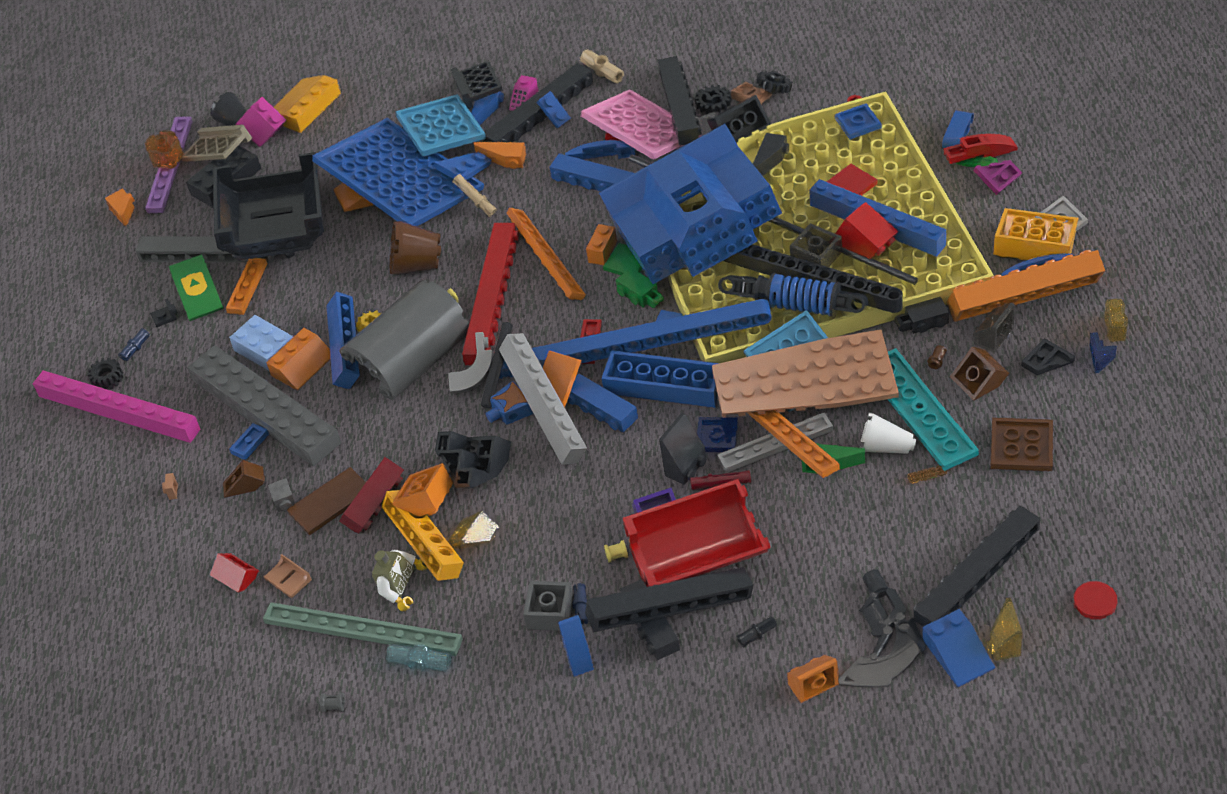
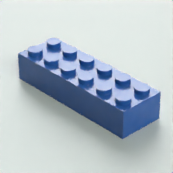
[601,350,720,408]

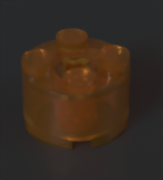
[145,130,184,169]

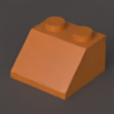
[787,655,839,703]

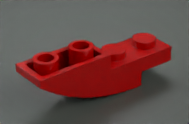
[943,134,1018,164]

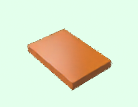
[543,350,581,408]

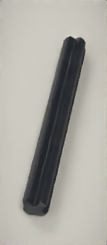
[481,322,513,408]

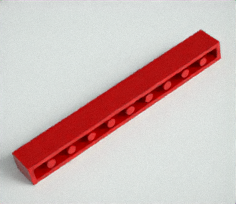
[462,223,519,365]

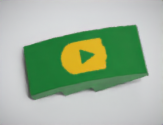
[169,255,223,321]

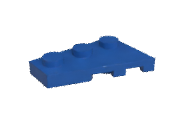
[434,152,492,180]

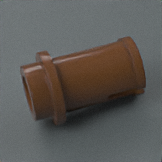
[927,345,947,370]

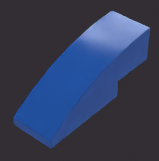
[558,615,594,676]

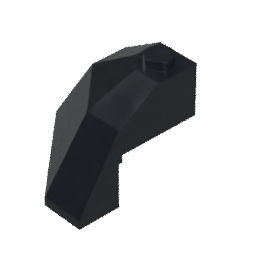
[435,431,511,488]

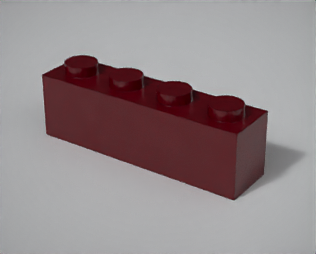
[339,457,404,534]

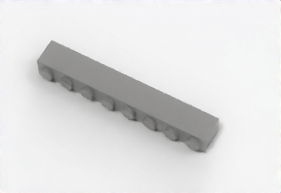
[499,333,587,465]

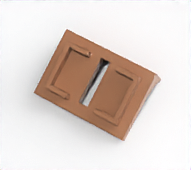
[731,82,772,104]
[264,554,312,598]

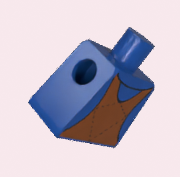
[486,381,534,425]

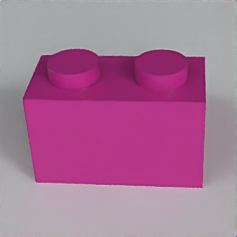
[236,97,286,147]

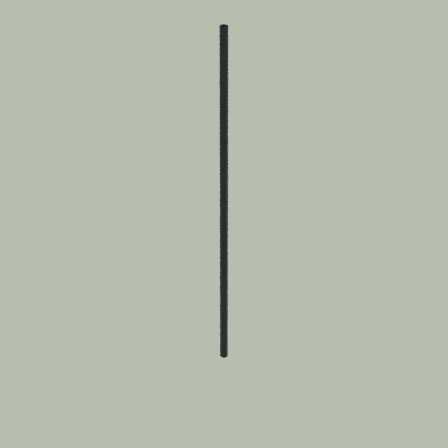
[629,155,918,285]

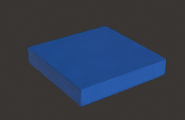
[835,103,882,139]

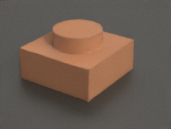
[162,473,178,500]

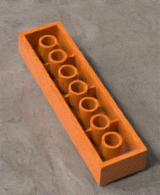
[947,250,1105,322]

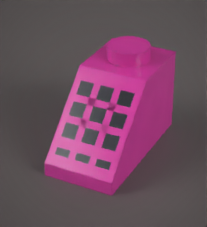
[509,75,539,111]

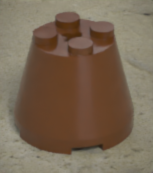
[389,221,441,275]

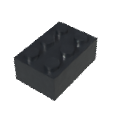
[707,95,771,143]

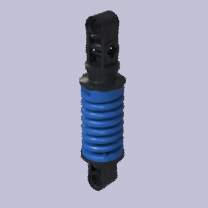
[718,273,869,318]

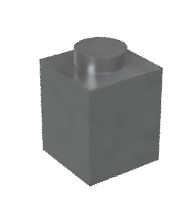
[268,478,296,512]

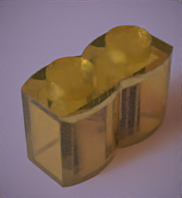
[1104,298,1128,342]

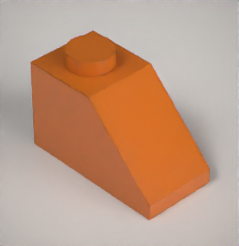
[105,188,134,226]

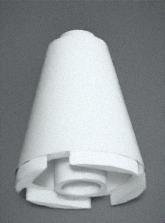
[859,413,916,454]

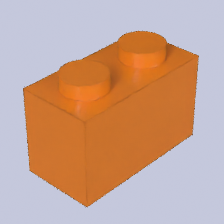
[586,224,617,265]

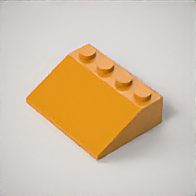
[274,75,341,133]
[993,208,1078,260]

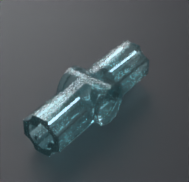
[386,644,452,672]

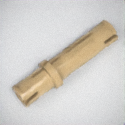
[452,174,497,217]

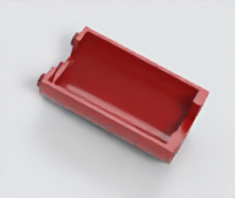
[623,479,771,587]

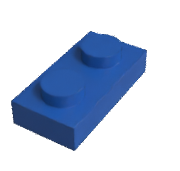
[537,91,571,128]
[229,423,269,460]

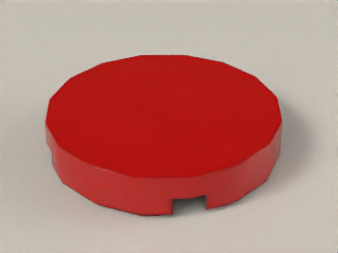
[1074,581,1117,620]

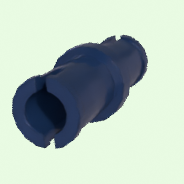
[118,328,150,362]
[572,583,588,625]

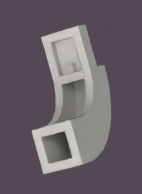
[448,332,494,394]

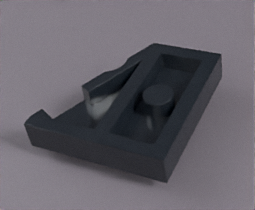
[1021,338,1075,375]

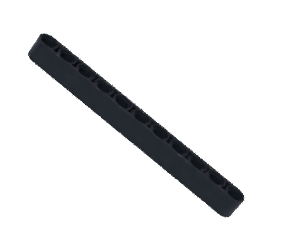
[723,244,903,313]

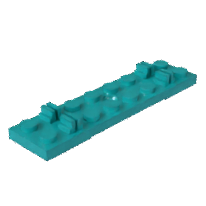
[887,348,979,471]

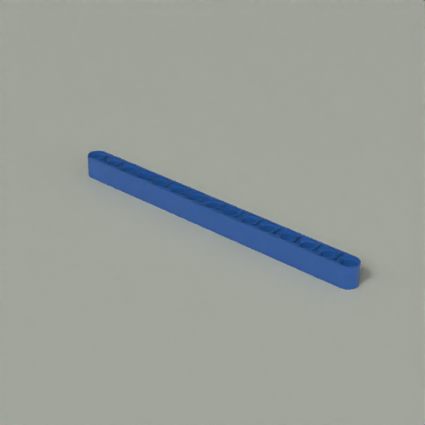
[499,299,771,379]

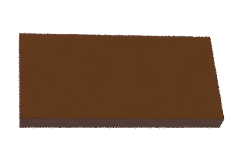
[287,467,366,536]

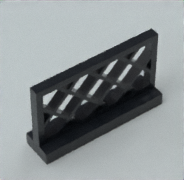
[450,60,503,109]

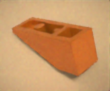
[474,142,526,169]

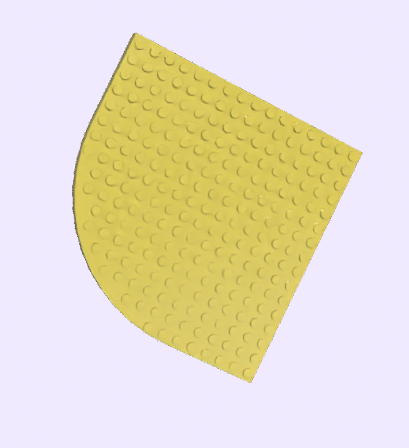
[668,92,994,363]

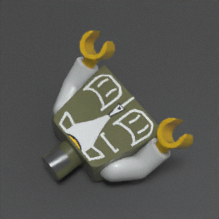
[372,550,428,611]

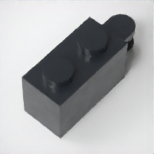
[894,296,949,334]

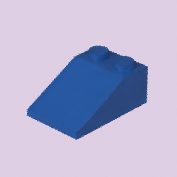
[923,609,995,687]

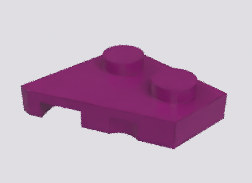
[973,160,1022,195]

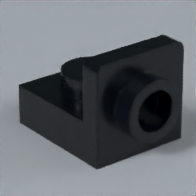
[150,298,178,328]

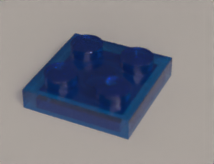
[697,417,738,452]

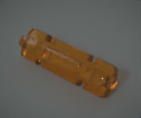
[907,465,947,484]

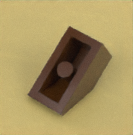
[223,460,265,498]

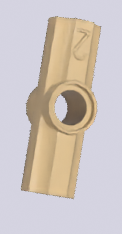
[580,49,624,83]

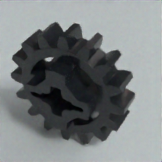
[756,71,793,94]
[694,84,732,115]

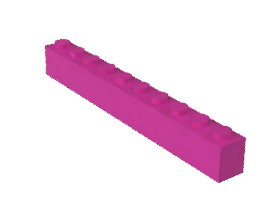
[33,371,201,443]

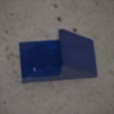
[1089,332,1117,373]

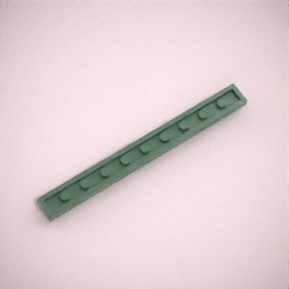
[263,602,463,656]

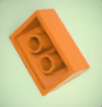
[266,328,331,391]
[392,463,453,517]

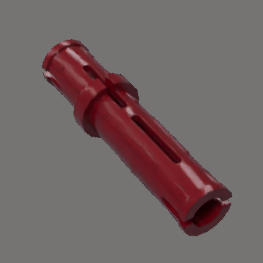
[690,470,751,490]

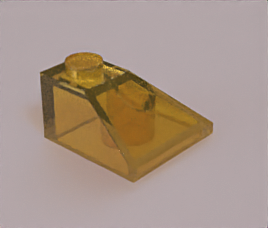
[448,511,499,550]
[987,597,1022,661]

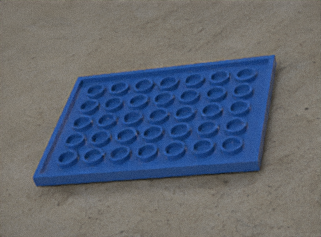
[312,118,484,226]

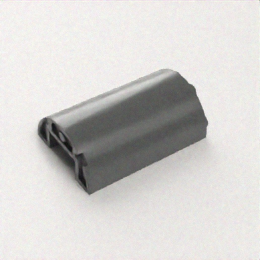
[339,280,469,401]

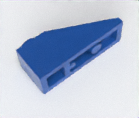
[471,87,504,125]

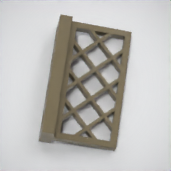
[181,125,252,162]

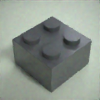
[523,581,574,631]

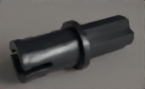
[736,616,777,648]

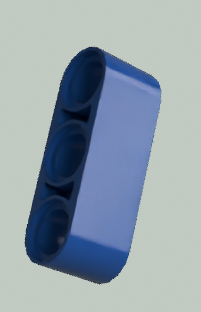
[942,110,974,148]

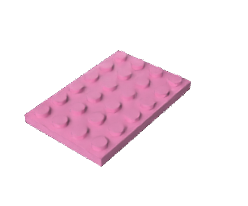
[581,89,702,160]

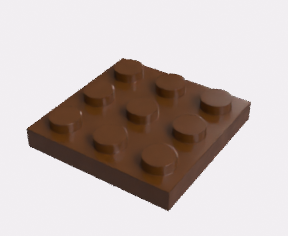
[990,418,1053,471]

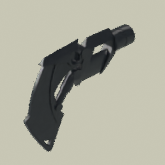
[838,569,926,687]

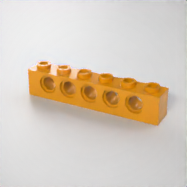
[382,490,464,581]

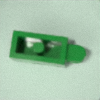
[616,268,664,308]

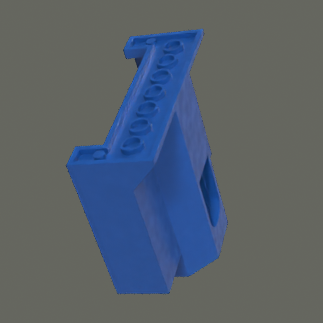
[599,124,782,284]

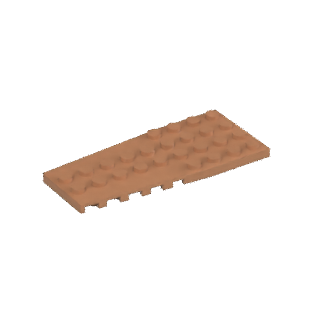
[712,330,899,418]

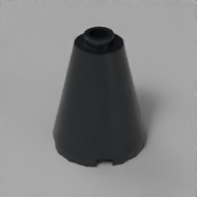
[210,92,247,126]

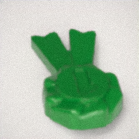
[956,156,998,167]

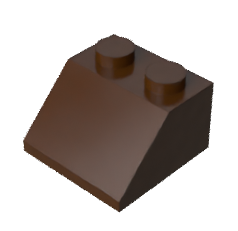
[950,346,1009,401]

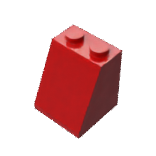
[830,202,898,259]

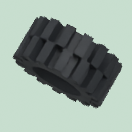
[87,358,124,389]

